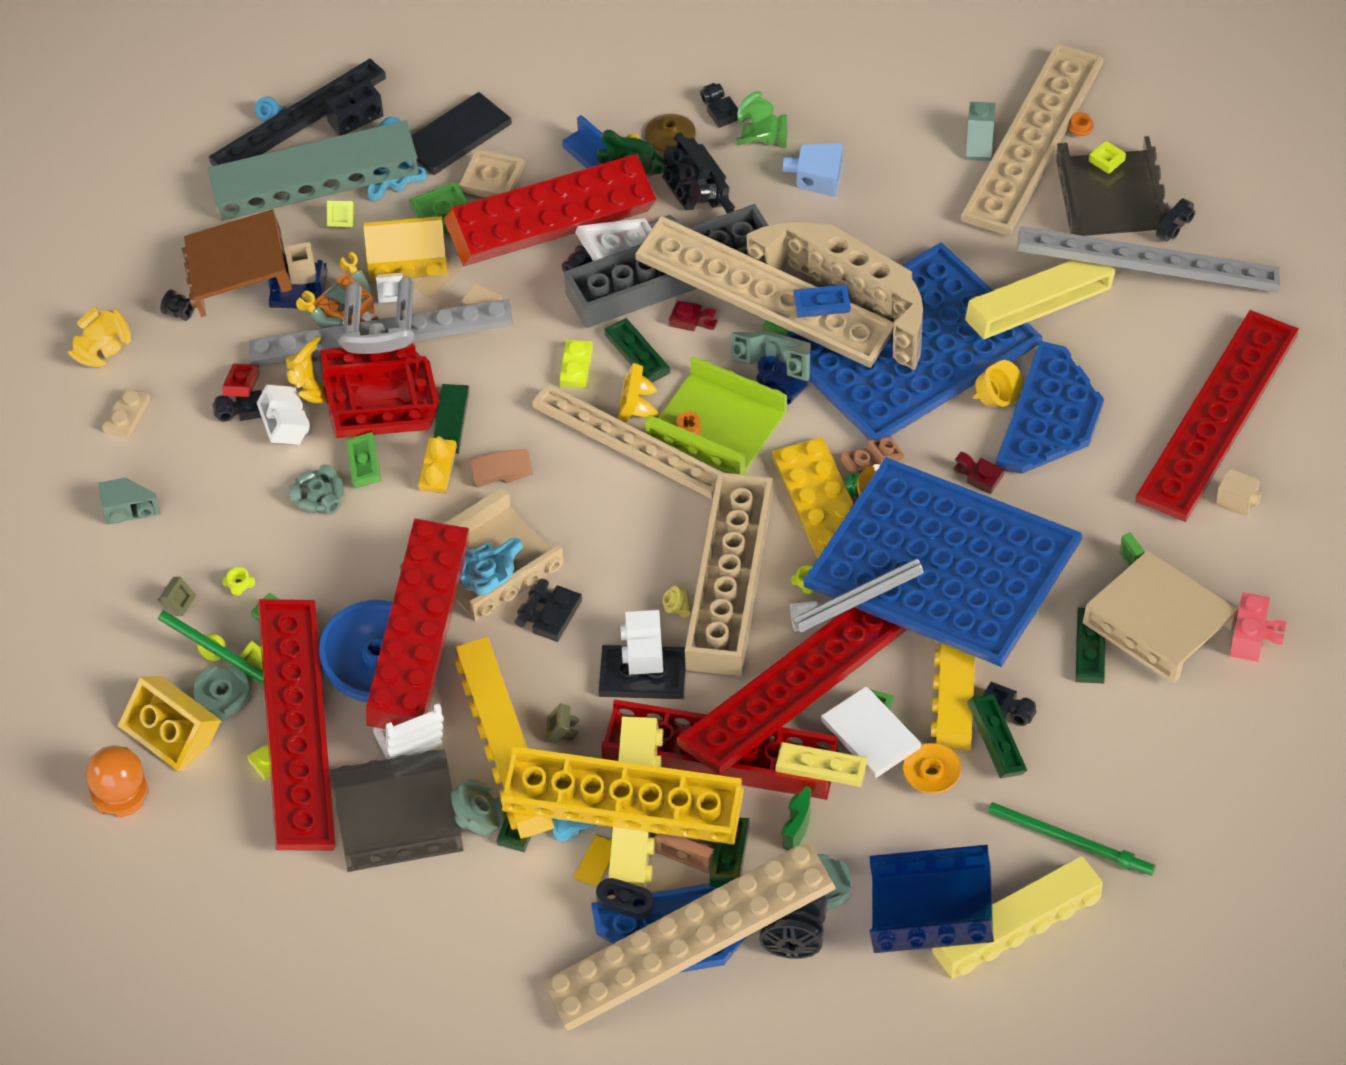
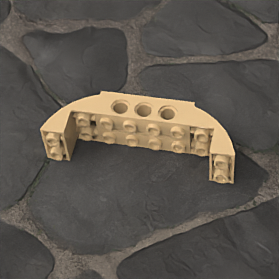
[747,222,923,370]

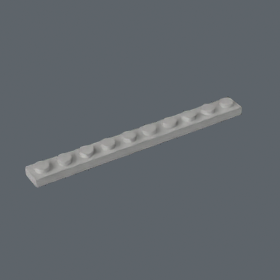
[1018,226,1280,292]
[249,299,513,366]

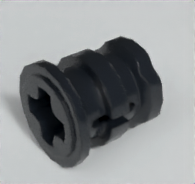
[561,246,593,272]
[160,289,195,321]

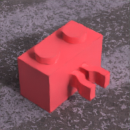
[1230,592,1287,662]

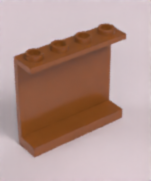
[182,209,292,317]

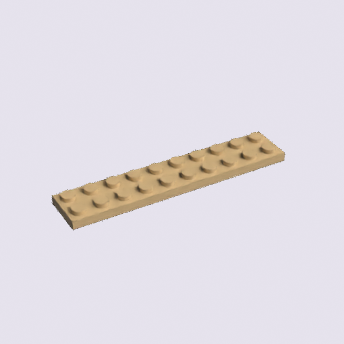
[961,43,1103,236]
[636,216,894,368]
[543,840,836,1031]

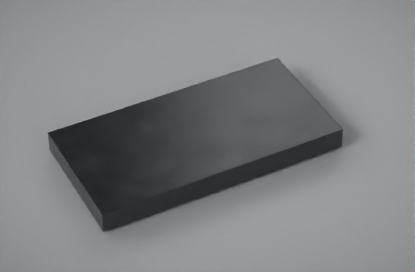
[411,92,512,175]

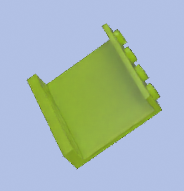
[645,356,787,475]

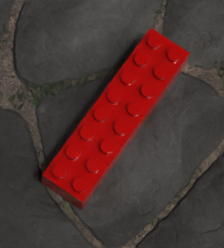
[444,154,656,267]
[366,518,469,729]

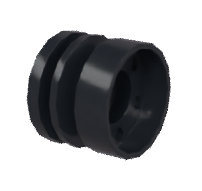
[759,895,827,959]

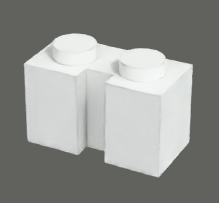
[257,385,310,445]
[620,610,663,675]

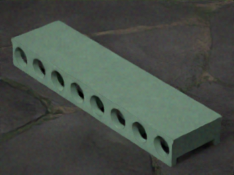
[208,120,419,221]

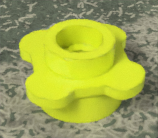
[791,565,813,594]
[222,567,255,596]

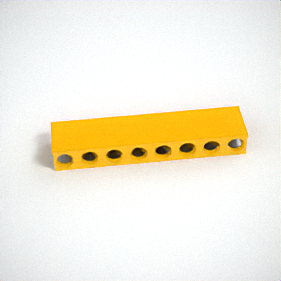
[501,746,744,844]

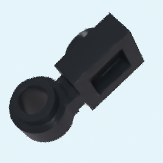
[700,83,738,128]
[212,390,262,422]
[982,681,1037,726]

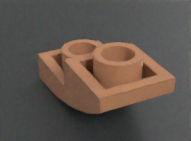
[840,437,904,473]
[471,449,532,487]

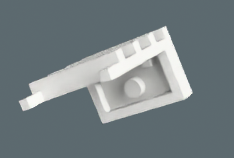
[373,704,444,765]

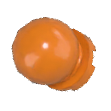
[85,745,149,818]

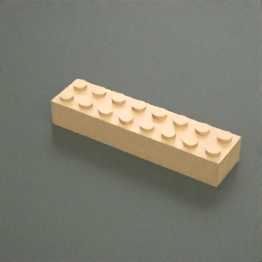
[685,472,773,676]

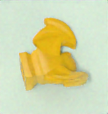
[67,306,131,368]
[286,336,327,404]

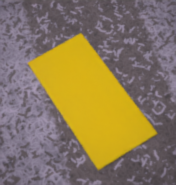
[573,835,612,887]

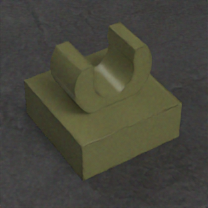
[157,576,196,616]
[546,703,579,744]

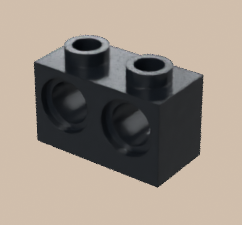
[325,80,384,136]

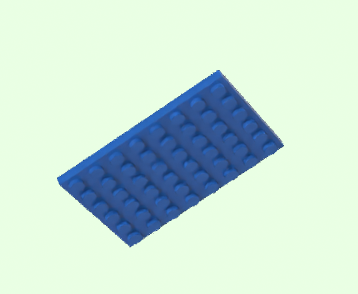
[784,242,1042,440]
[803,457,1082,667]

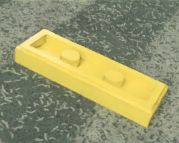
[776,742,867,787]

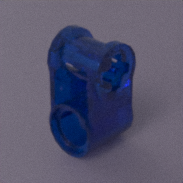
[756,356,808,405]

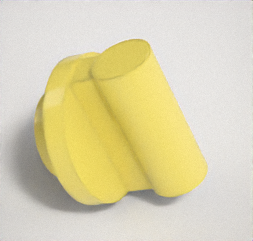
[663,586,691,618]

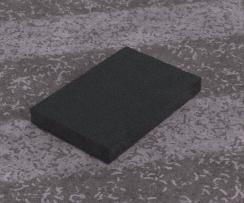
[598,645,686,699]

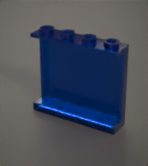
[870,844,994,953]

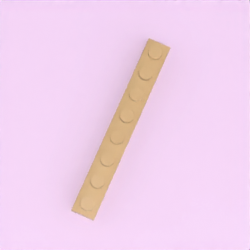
[532,384,723,499]

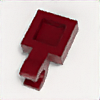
[668,300,718,331]
[954,451,1005,494]

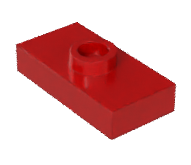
[222,363,259,397]

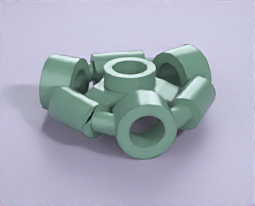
[289,464,344,514]

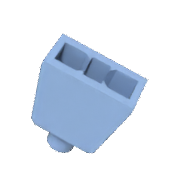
[783,143,843,197]

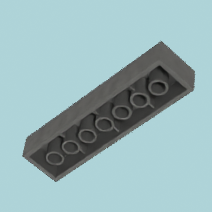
[564,204,769,329]

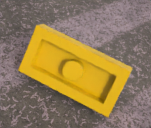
[617,363,659,423]
[418,436,457,494]

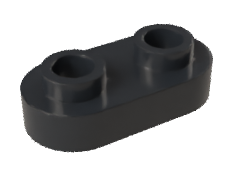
[1156,198,1196,242]
[596,878,654,919]

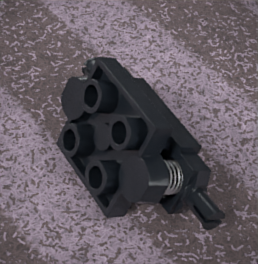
[662,132,735,213]

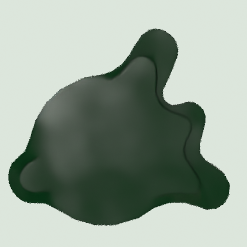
[596,130,666,176]

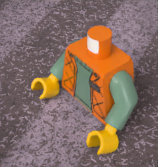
[296,252,379,328]

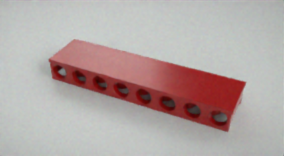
[601,699,838,800]

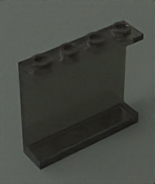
[1056,136,1169,236]
[330,749,463,872]

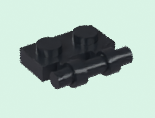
[515,578,582,642]

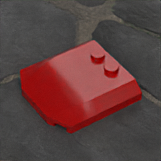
[320,343,439,438]

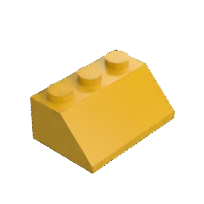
[364,216,448,281]
[118,676,221,771]

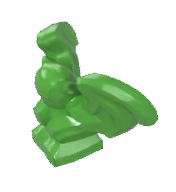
[735,91,787,148]

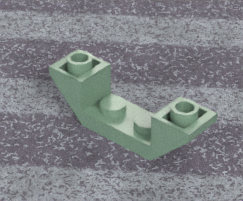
[731,332,810,381]

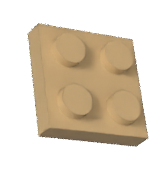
[459,149,525,198]

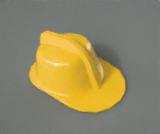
[973,360,1024,407]

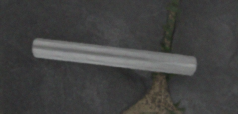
[794,559,923,632]

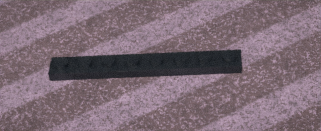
[209,58,386,166]

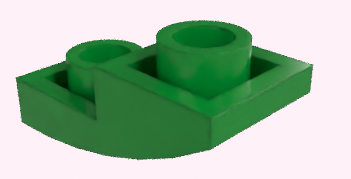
[782,786,811,851]

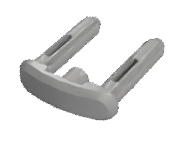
[338,276,415,354]

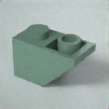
[98,478,160,525]

